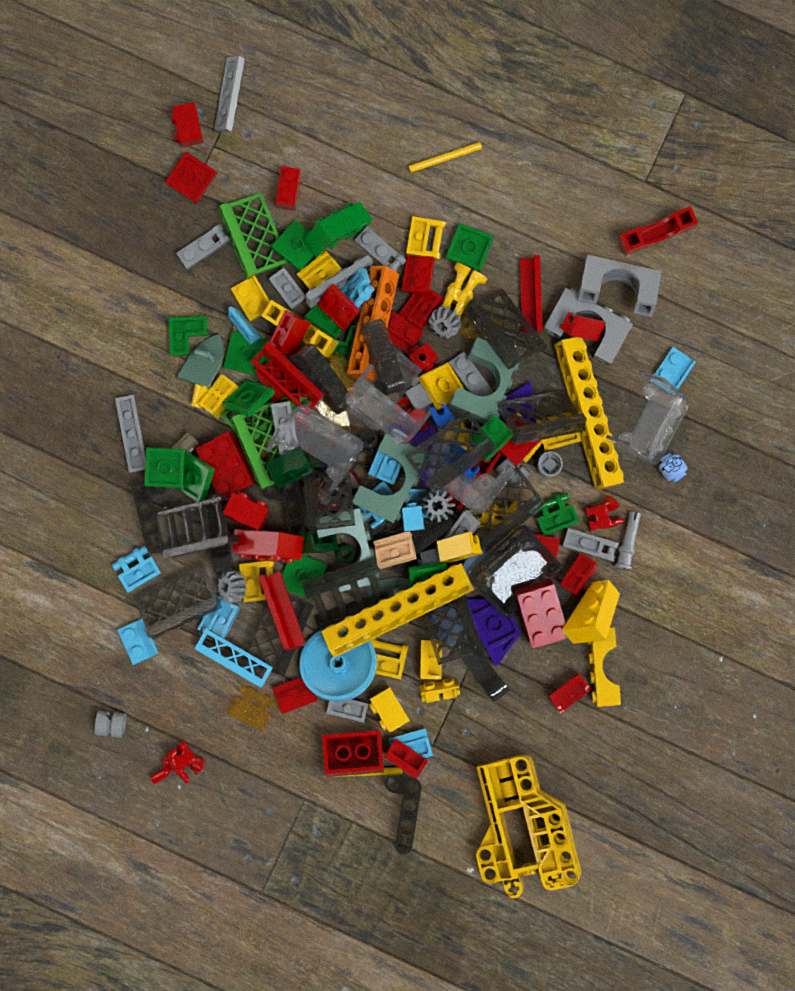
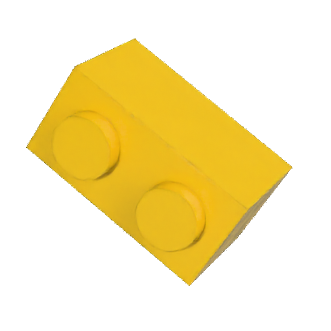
[369,687,410,732]

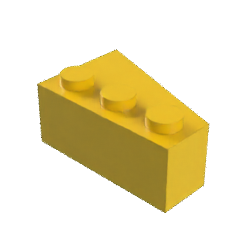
[562,580,620,644]

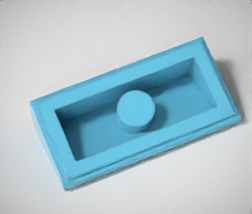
[228,306,261,344]

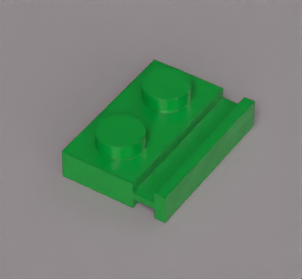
[467,414,515,462]

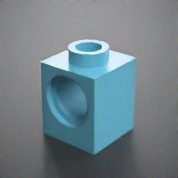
[402,503,425,532]

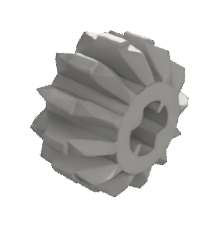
[428,306,462,339]
[422,489,455,522]
[216,571,248,603]

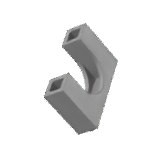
[577,255,662,317]
[543,288,633,367]

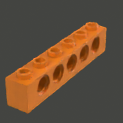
[347,265,399,382]

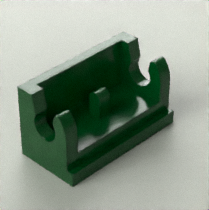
[266,446,313,488]
[297,532,340,554]

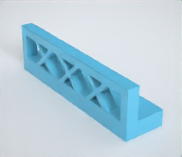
[194,628,273,688]

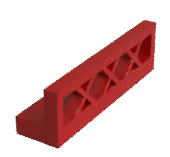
[520,255,543,335]
[251,342,324,415]
[258,571,306,651]

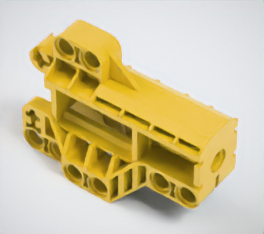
[476,754,582,898]

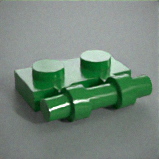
[532,492,580,536]

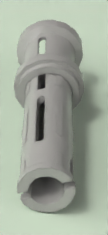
[615,511,642,571]

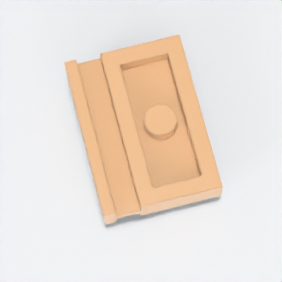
[373,531,417,569]

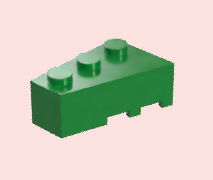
[304,201,373,258]

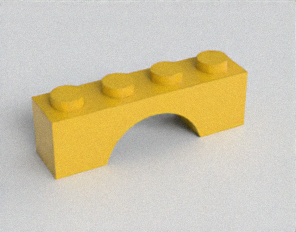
[261,300,339,358]
[587,627,621,707]

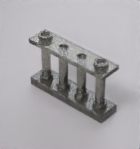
[156,494,239,558]
[302,556,390,629]

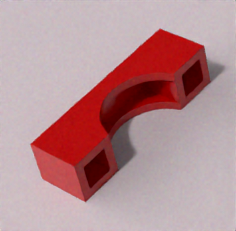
[618,206,698,256]

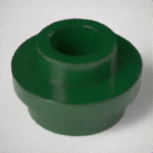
[336,544,356,564]

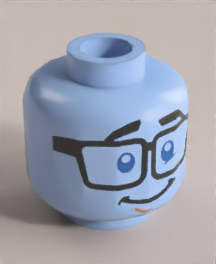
[659,453,688,483]

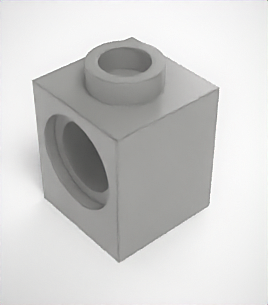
[405,383,433,412]

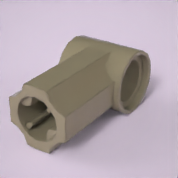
[171,432,200,453]

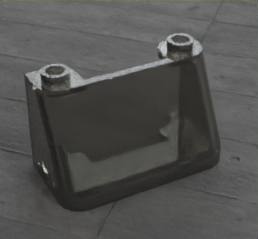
[469,526,564,619]

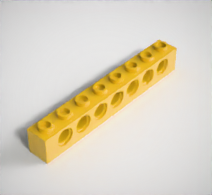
[554,337,624,491]
[321,564,474,657]

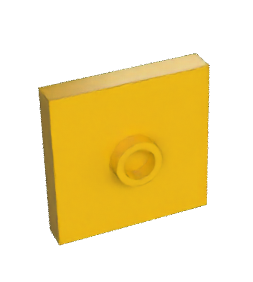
[418,362,465,411]

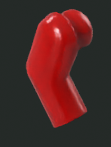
[150,759,172,784]

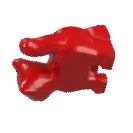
[585,496,624,532]
[163,741,205,783]

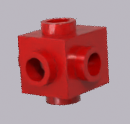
[408,342,439,373]

